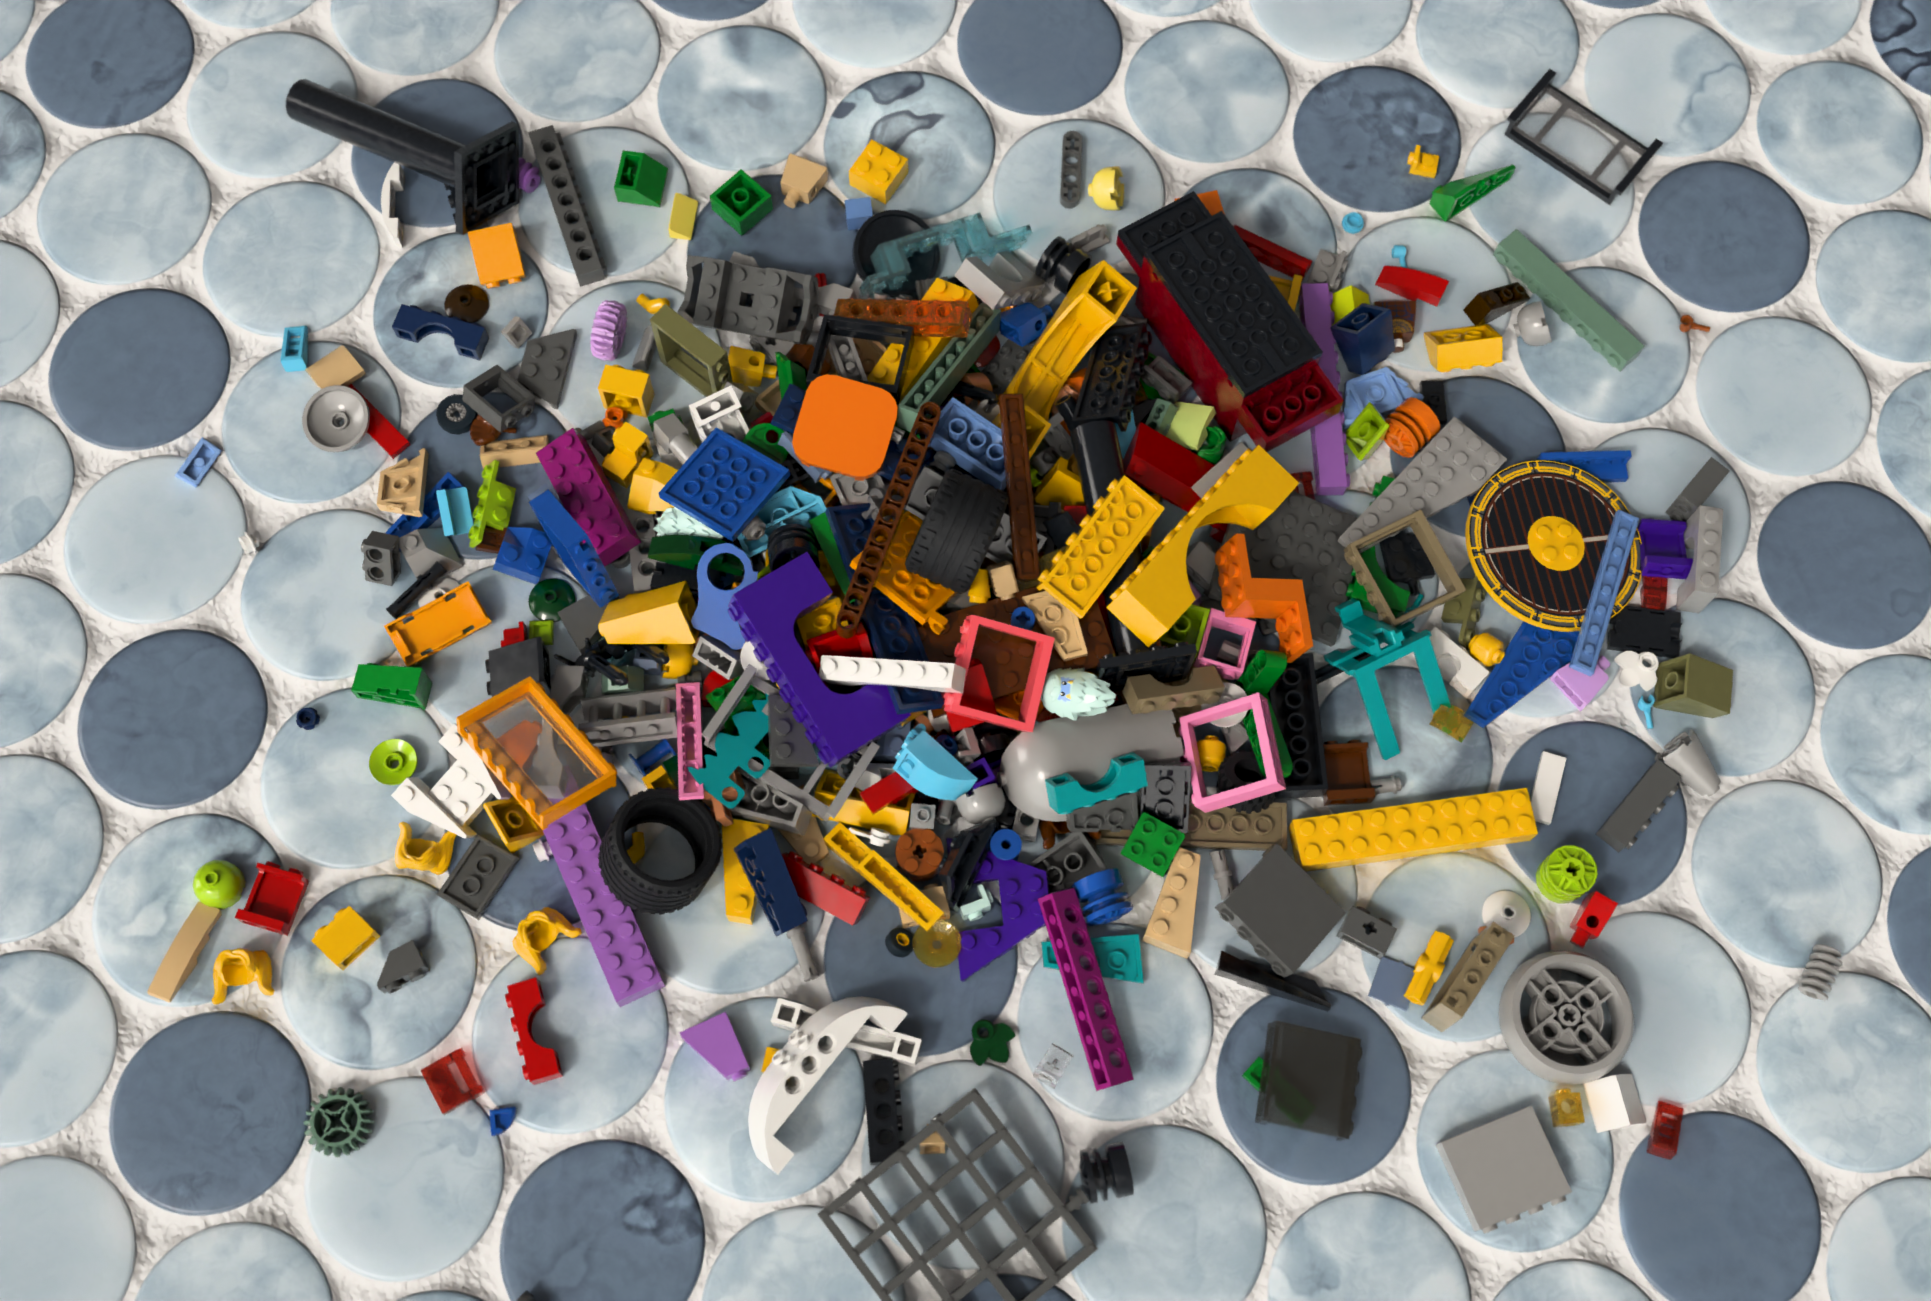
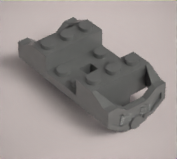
[678,255,819,344]

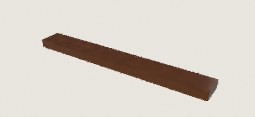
[998,394,1040,581]

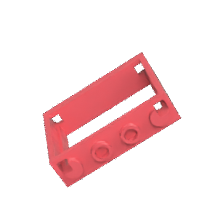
[943,615,1055,732]

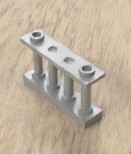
[578,687,677,747]

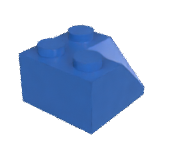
[492,527,552,585]

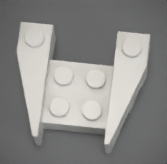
[391,724,511,838]

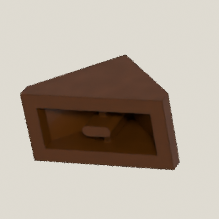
[786,344,832,377]

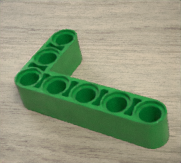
[1235,649,1292,778]

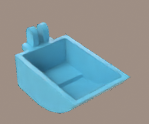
[893,724,977,800]

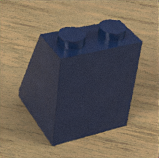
[1330,303,1395,375]

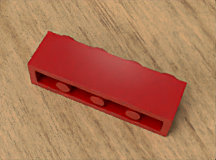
[782,851,871,926]

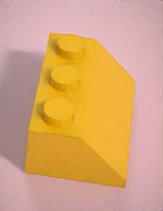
[1424,324,1503,372]

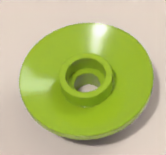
[369,739,418,785]

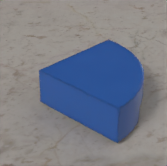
[490,1107,516,1136]

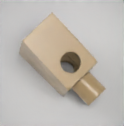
[781,153,828,208]

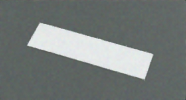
[1191,442,1248,498]

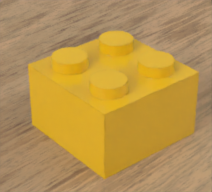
[849,139,909,204]
[598,365,655,418]

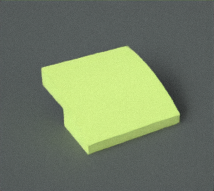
[1166,401,1216,450]

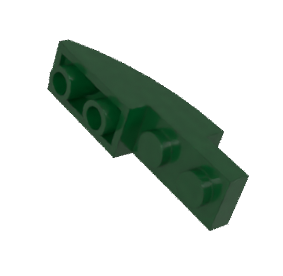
[647,535,744,576]

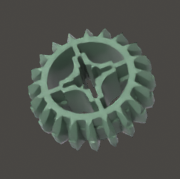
[304,1087,374,1157]

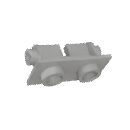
[1066,224,1110,253]

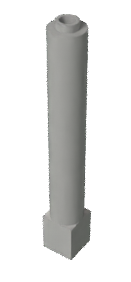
[653,413,766,540]

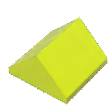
[1330,285,1370,326]

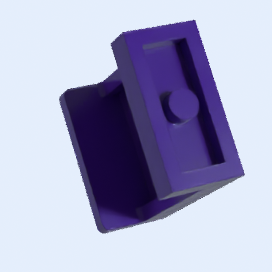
[1637,518,1693,579]

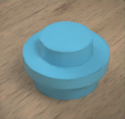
[1342,212,1364,234]

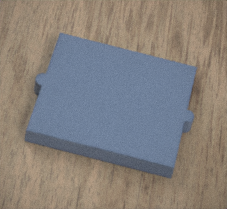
[1368,957,1415,1011]

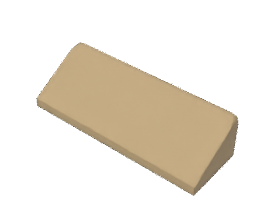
[480,435,549,469]

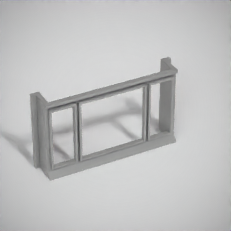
[702,664,880,822]

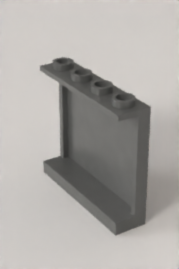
[1215,844,1346,978]

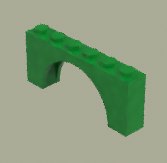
[1345,475,1410,618]

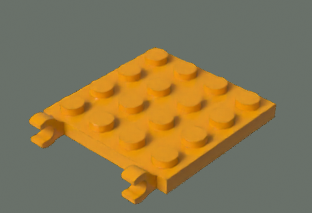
[850,511,990,635]

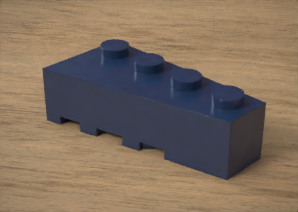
[733,828,808,937]

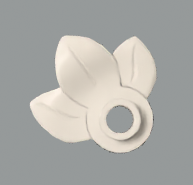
[1614,651,1659,691]
[849,826,891,847]

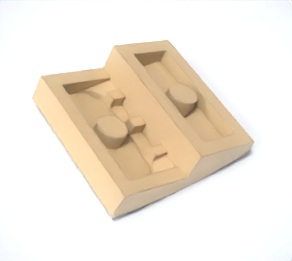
[305,345,366,389]

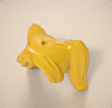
[395,822,457,875]
[513,907,582,975]
[212,948,274,1004]

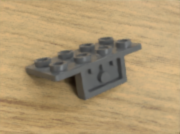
[981,337,1039,403]

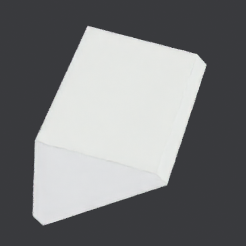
[1583,1074,1646,1133]

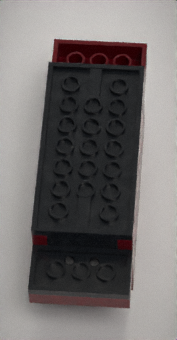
[1116,191,1344,452]

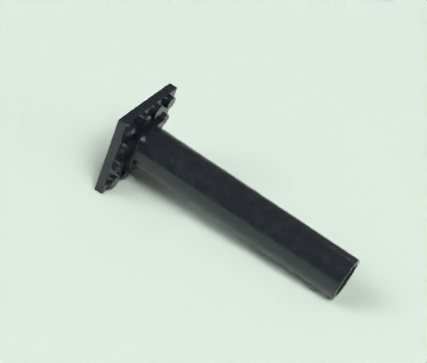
[286,79,519,235]
[1070,420,1197,691]

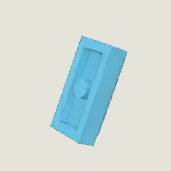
[436,487,474,536]

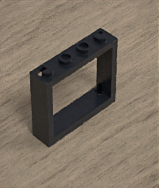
[806,314,914,407]

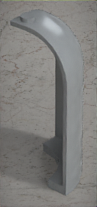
[997,704,1184,822]

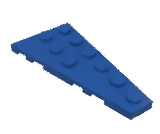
[1463,621,1579,728]

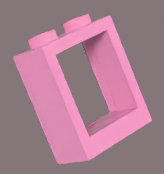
[1193,608,1256,680]

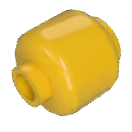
[1468,632,1505,667]
[1197,735,1226,772]

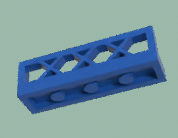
[1536,450,1632,483]

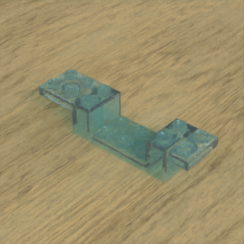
[859,213,1032,296]

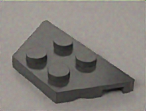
[517,329,577,409]

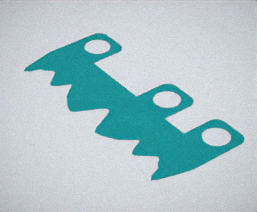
[687,689,779,809]

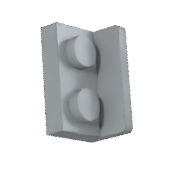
[1307,249,1348,291]

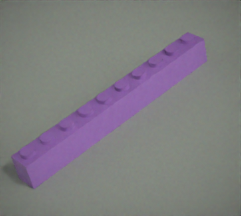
[1298,283,1350,496]

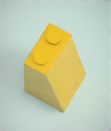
[598,581,700,644]

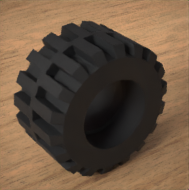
[1216,749,1276,814]

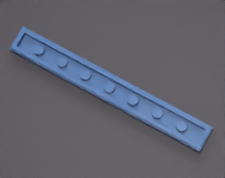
[1569,509,1639,676]

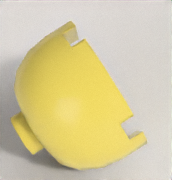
[1088,166,1124,211]

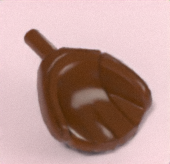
[470,415,516,446]

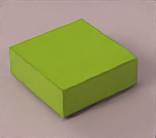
[529,620,554,645]

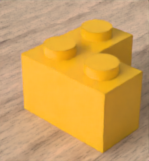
[602,422,654,489]

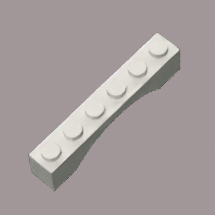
[819,655,966,693]
[771,998,922,1067]

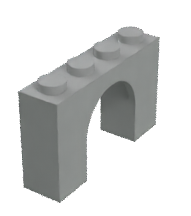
[955,251,1046,310]
[1676,505,1723,613]

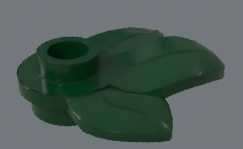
[970,1019,1015,1066]

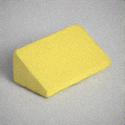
[668,193,698,240]

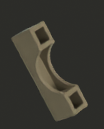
[1122,665,1225,714]

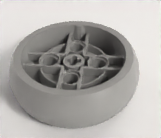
[1499,951,1634,1084]

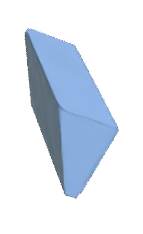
[174,437,222,487]

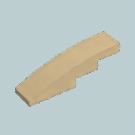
[147,901,222,1003]

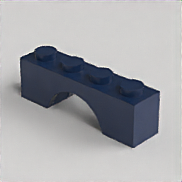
[392,304,489,361]

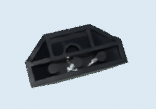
[939,819,1001,913]

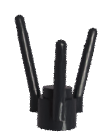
[554,638,596,678]

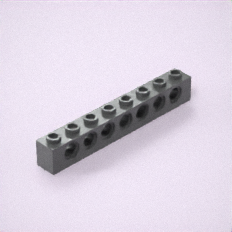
[528,125,607,287]

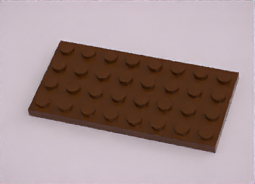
[915,586,1115,719]

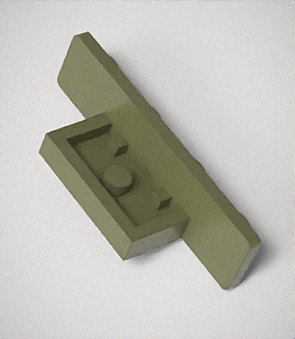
[1441,574,1486,650]

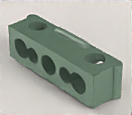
[1145,398,1178,436]

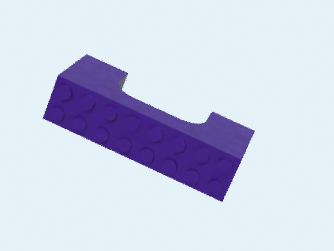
[727,552,911,768]

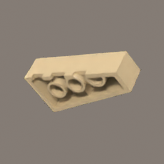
[1142,847,1201,959]

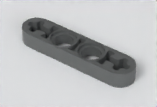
[1060,131,1082,209]

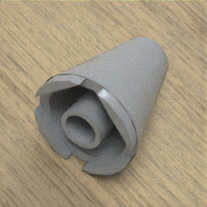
[1654,730,1721,796]

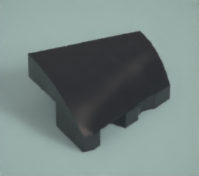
[1043,511,1081,552]

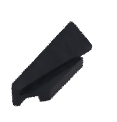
[1214,951,1331,1012]

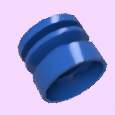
[1071,868,1133,927]

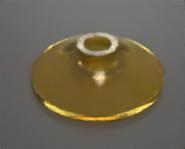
[913,919,961,968]

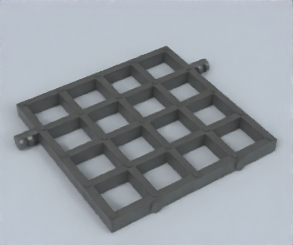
[817,1088,1098,1301]

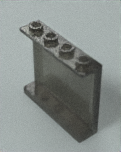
[1255,1021,1362,1141]

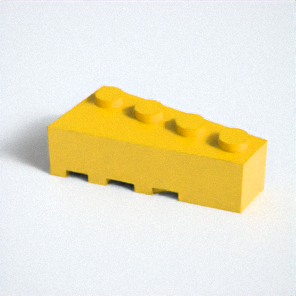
[722,819,770,925]

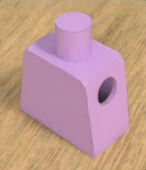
[1550,656,1610,711]

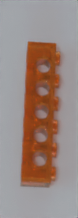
[833,298,972,338]

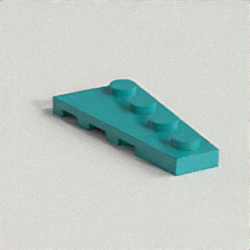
[1041,934,1144,984]

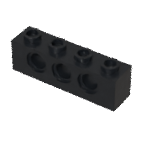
[863,1058,904,1166]

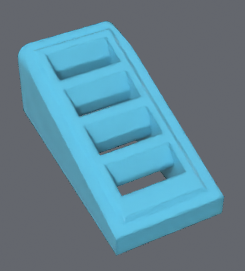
[280,326,308,372]

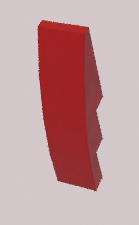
[859,771,919,815]

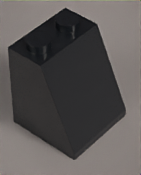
[485,637,551,697]

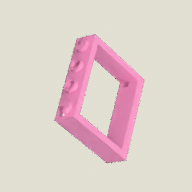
[1179,693,1286,813]

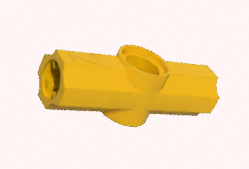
[1403,931,1454,1006]

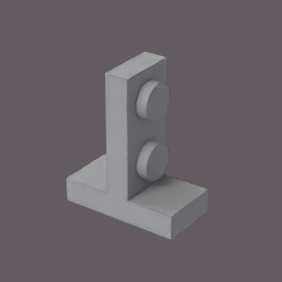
[1042,412,1074,460]

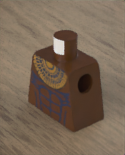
[1373,301,1416,353]

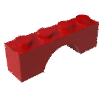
[505,977,563,1085]

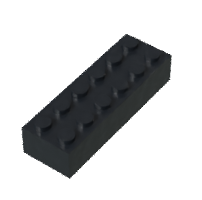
[1267,653,1328,799]

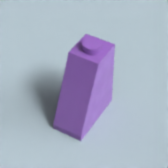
[679,1012,750,1081]

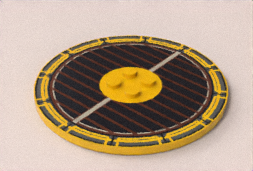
[1465,460,1642,632]

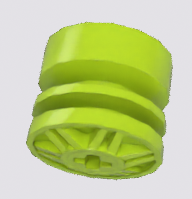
[1536,845,1598,904]

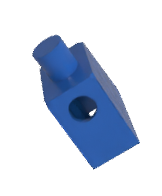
[1000,303,1053,347]

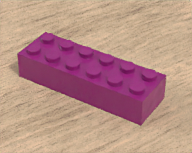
[536,428,641,567]

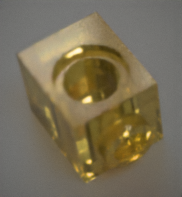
[1548,1089,1585,1127]

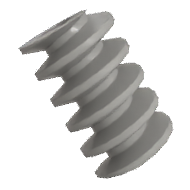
[1798,944,1843,1000]

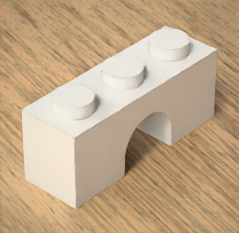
[1413,627,1490,699]

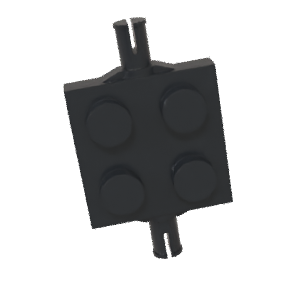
[1379,530,1435,596]

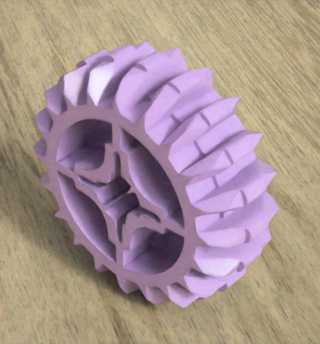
[590,300,627,361]

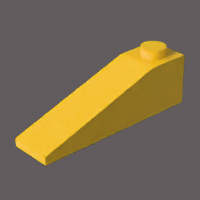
[627,458,678,514]

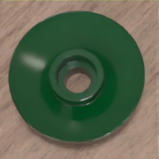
[528,578,575,622]

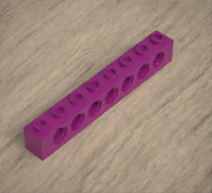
[1038,888,1134,1091]

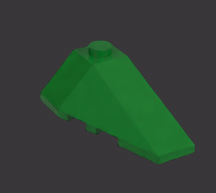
[1429,165,1516,222]
[809,512,855,604]

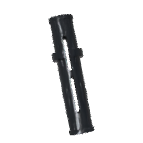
[386,561,448,619]

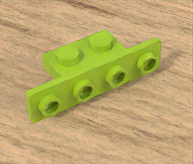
[468,460,516,548]

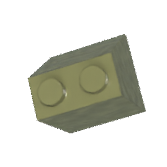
[1653,653,1733,718]

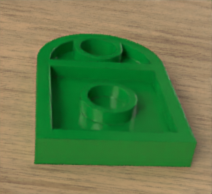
[742,423,789,464]

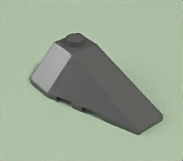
[1028,832,1107,893]

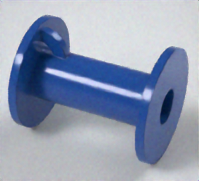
[628,739,677,777]
[989,829,1022,861]

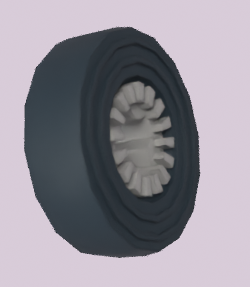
[436,394,478,435]

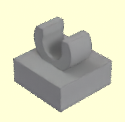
[501,316,532,349]

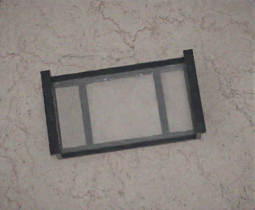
[1504,69,1663,205]

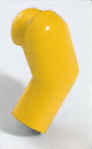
[636,294,670,314]

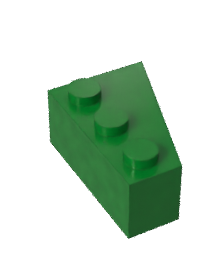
[351,663,433,709]

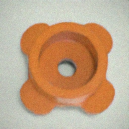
[602,407,628,429]

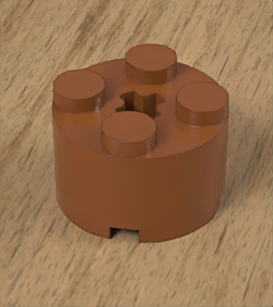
[895,829,944,882]

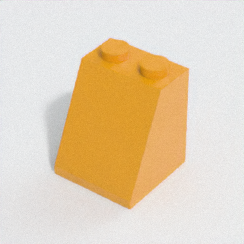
[468,223,526,289]

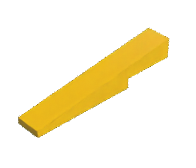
[823,822,944,932]

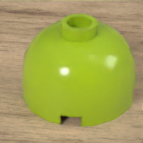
[192,860,246,910]

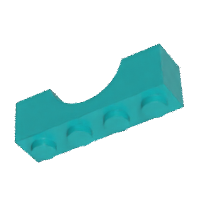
[1045,752,1148,814]

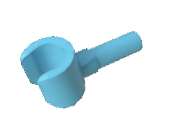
[1391,245,1407,268]
[1637,695,1655,729]

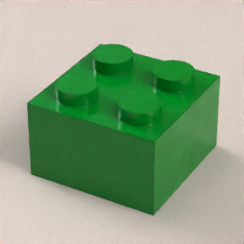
[710,169,773,236]

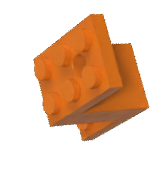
[1215,533,1313,663]

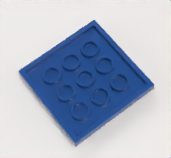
[658,427,791,542]

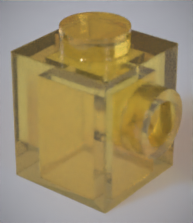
[1429,704,1474,743]

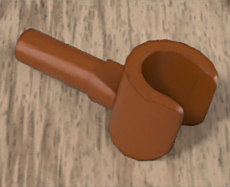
[1679,315,1710,332]

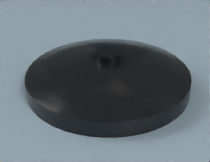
[852,210,940,298]

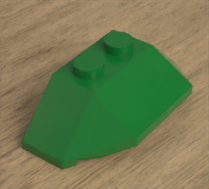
[775,352,807,433]

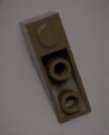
[1463,282,1531,327]

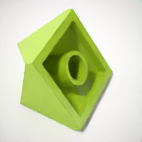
[1345,402,1390,461]

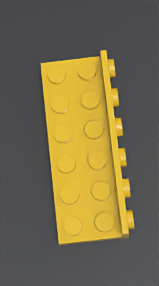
[1036,475,1165,619]

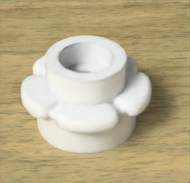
[239,532,259,554]
[532,839,552,862]

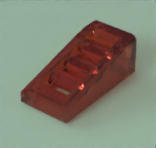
[1647,1101,1683,1160]

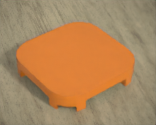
[792,374,898,481]

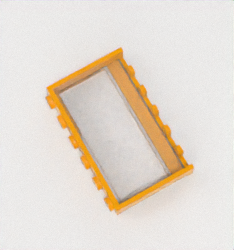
[456,676,617,830]

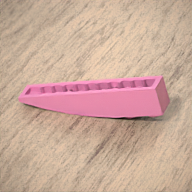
[676,682,704,800]

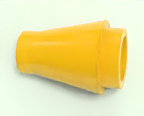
[967,569,991,604]

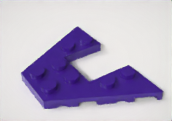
[946,838,1050,982]

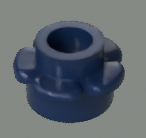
[296,708,320,730]

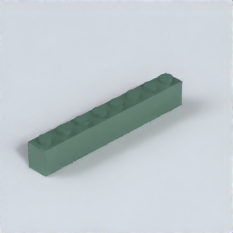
[1493,229,1644,371]
[897,303,1001,432]

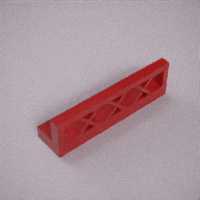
[1233,225,1312,281]

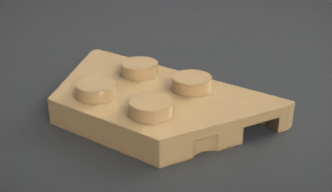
[377,448,429,517]

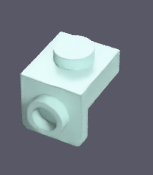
[960,884,993,922]

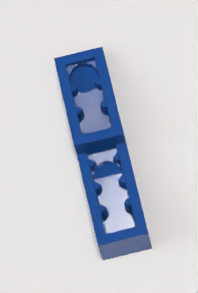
[386,472,470,552]

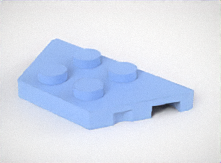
[1343,367,1424,429]

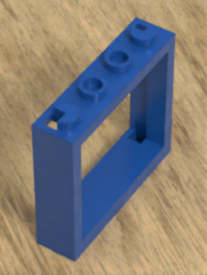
[529,489,619,608]

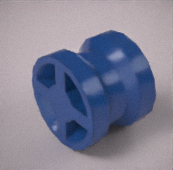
[1010,607,1035,631]

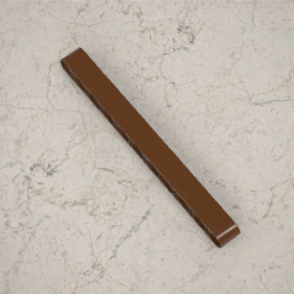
[836,402,941,638]

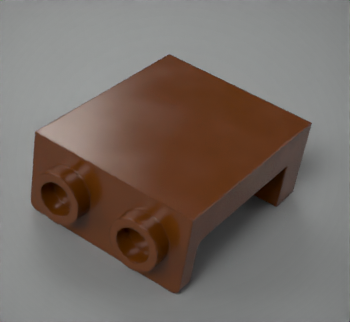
[1323,740,1375,806]

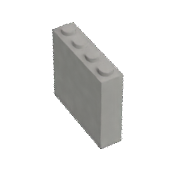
[1436,1106,1572,1234]

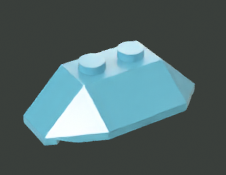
[737,486,827,557]

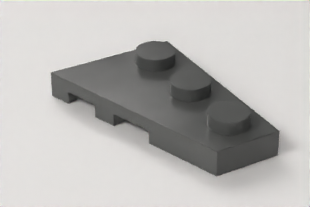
[767,694,819,767]
[1066,792,1139,832]

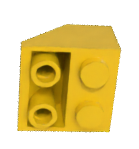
[311,906,380,970]

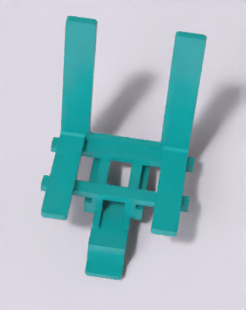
[1323,598,1457,760]

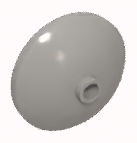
[302,385,370,453]

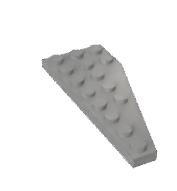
[1338,417,1507,553]

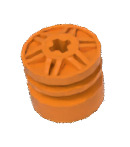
[1384,397,1441,458]

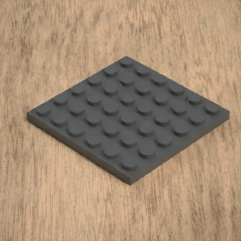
[1207,491,1357,647]

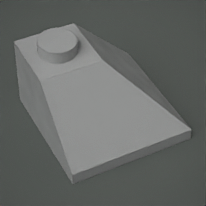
[399,528,463,580]

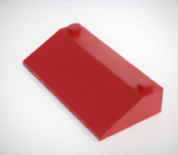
[1123,422,1228,543]

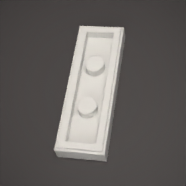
[1530,751,1566,825]

